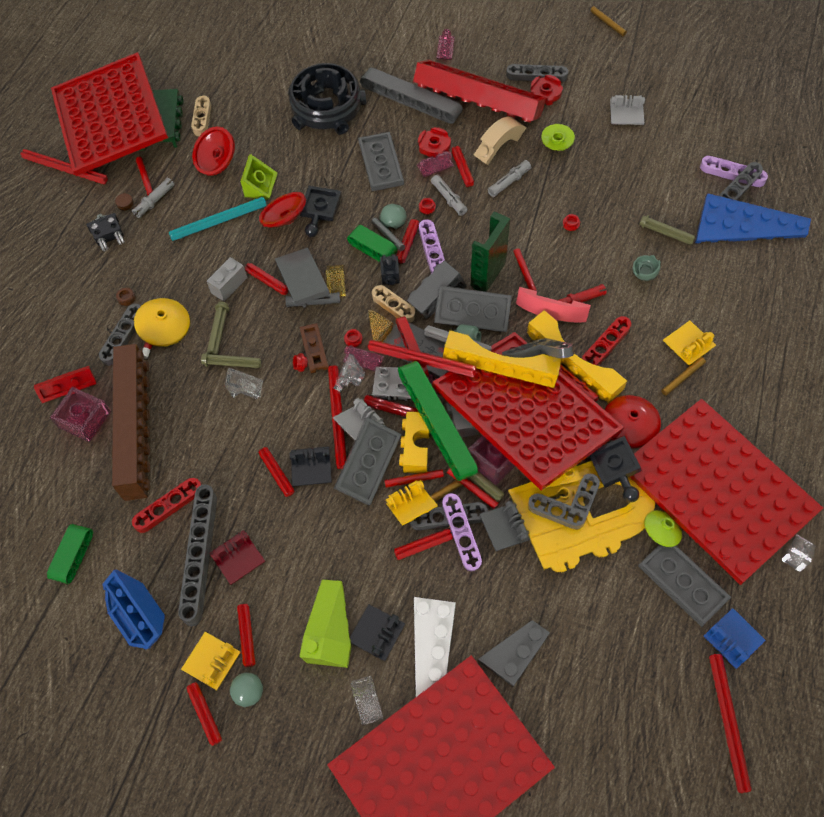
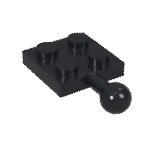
[300,186,342,237]
[590,436,642,503]

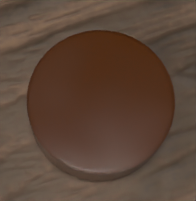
[115,193,134,210]
[116,288,135,306]

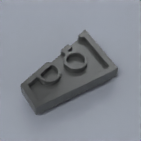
[478,620,550,687]

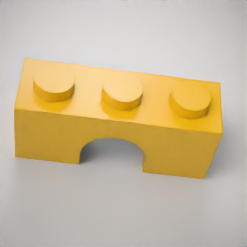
[399,412,430,474]

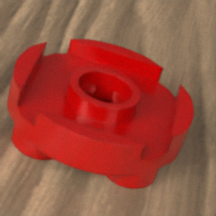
[530,75,563,105]
[418,127,451,159]

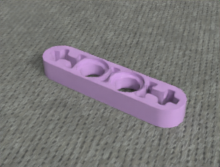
[700,156,768,187]
[419,220,445,274]
[442,493,482,571]

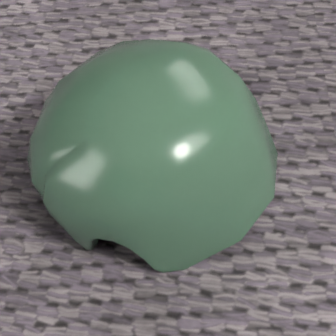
[379,204,407,229]
[633,255,661,281]
[230,672,263,707]

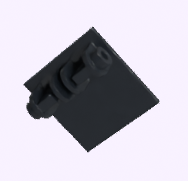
[289,446,332,487]
[350,604,406,661]

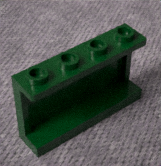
[140,89,184,150]
[470,212,510,292]

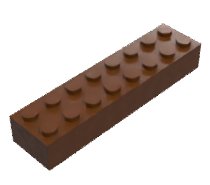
[112,344,151,501]

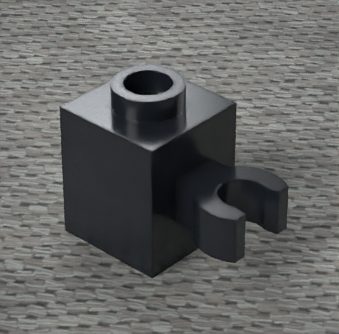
[380,254,400,285]

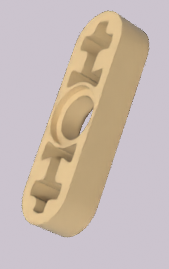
[191,96,211,136]
[372,285,415,323]

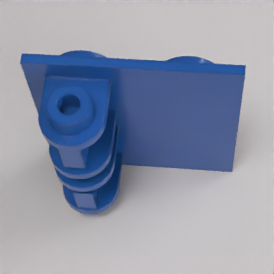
[704,608,766,669]

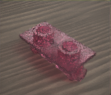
[437,28,455,60]
[417,151,454,177]
[343,345,384,371]

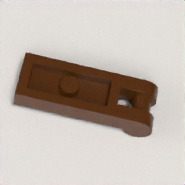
[300,323,328,374]

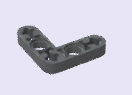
[502,338,574,358]
[528,474,600,529]

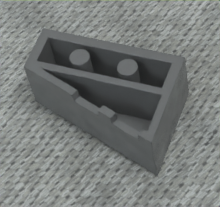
[407,260,467,319]

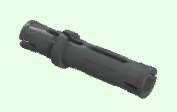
[285,292,340,307]

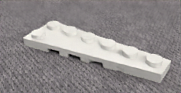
[414,597,456,697]

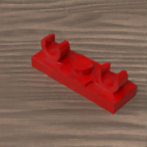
[34,366,97,403]

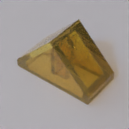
[326,265,346,296]
[368,310,393,342]

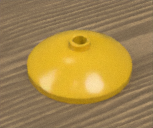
[134,298,190,346]

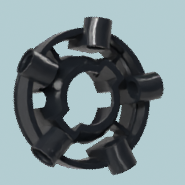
[288,63,367,135]

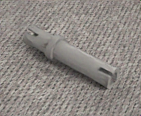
[488,160,531,197]
[431,175,468,216]
[132,178,175,218]

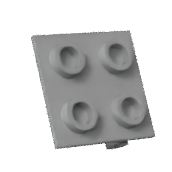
[610,95,645,125]
[372,367,411,401]
[333,398,385,440]

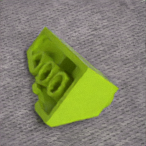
[300,580,352,668]

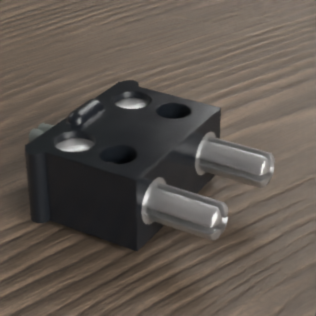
[86,213,124,251]

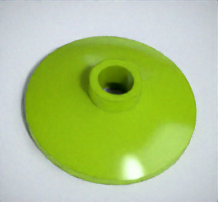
[541,124,575,151]
[644,510,682,547]

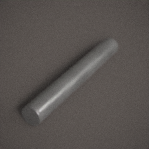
[371,218,405,251]

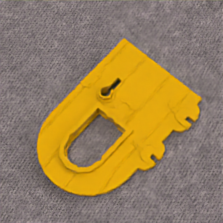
[508,461,655,572]

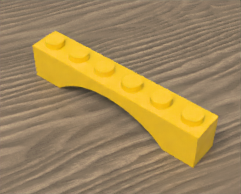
[527,310,627,404]
[443,330,561,388]

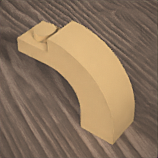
[474,117,526,165]

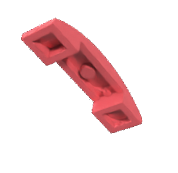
[516,287,591,323]

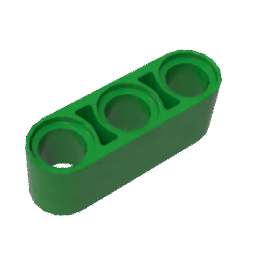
[347,225,398,262]
[47,524,93,584]

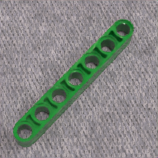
[398,361,478,481]

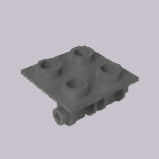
[480,500,530,551]

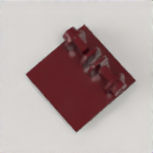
[209,530,266,585]

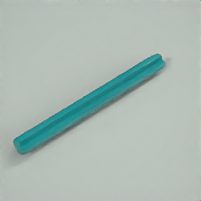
[169,197,267,241]

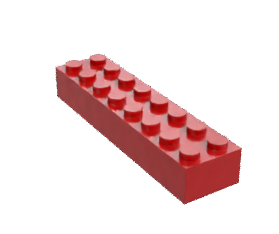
[413,60,547,122]

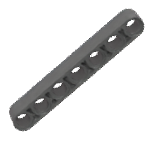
[360,67,463,124]
[178,484,217,627]

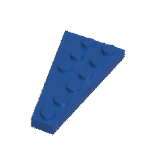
[695,193,811,243]

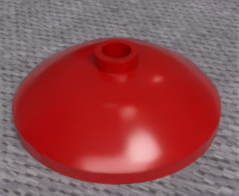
[192,127,235,176]
[259,192,306,228]
[605,395,661,449]

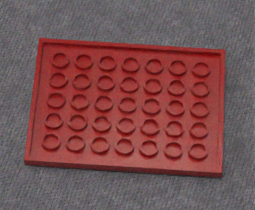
[51,52,168,176]
[432,332,624,491]
[630,398,823,585]
[327,655,555,817]

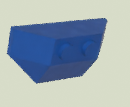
[102,570,165,649]

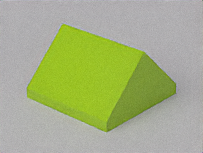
[240,154,277,200]

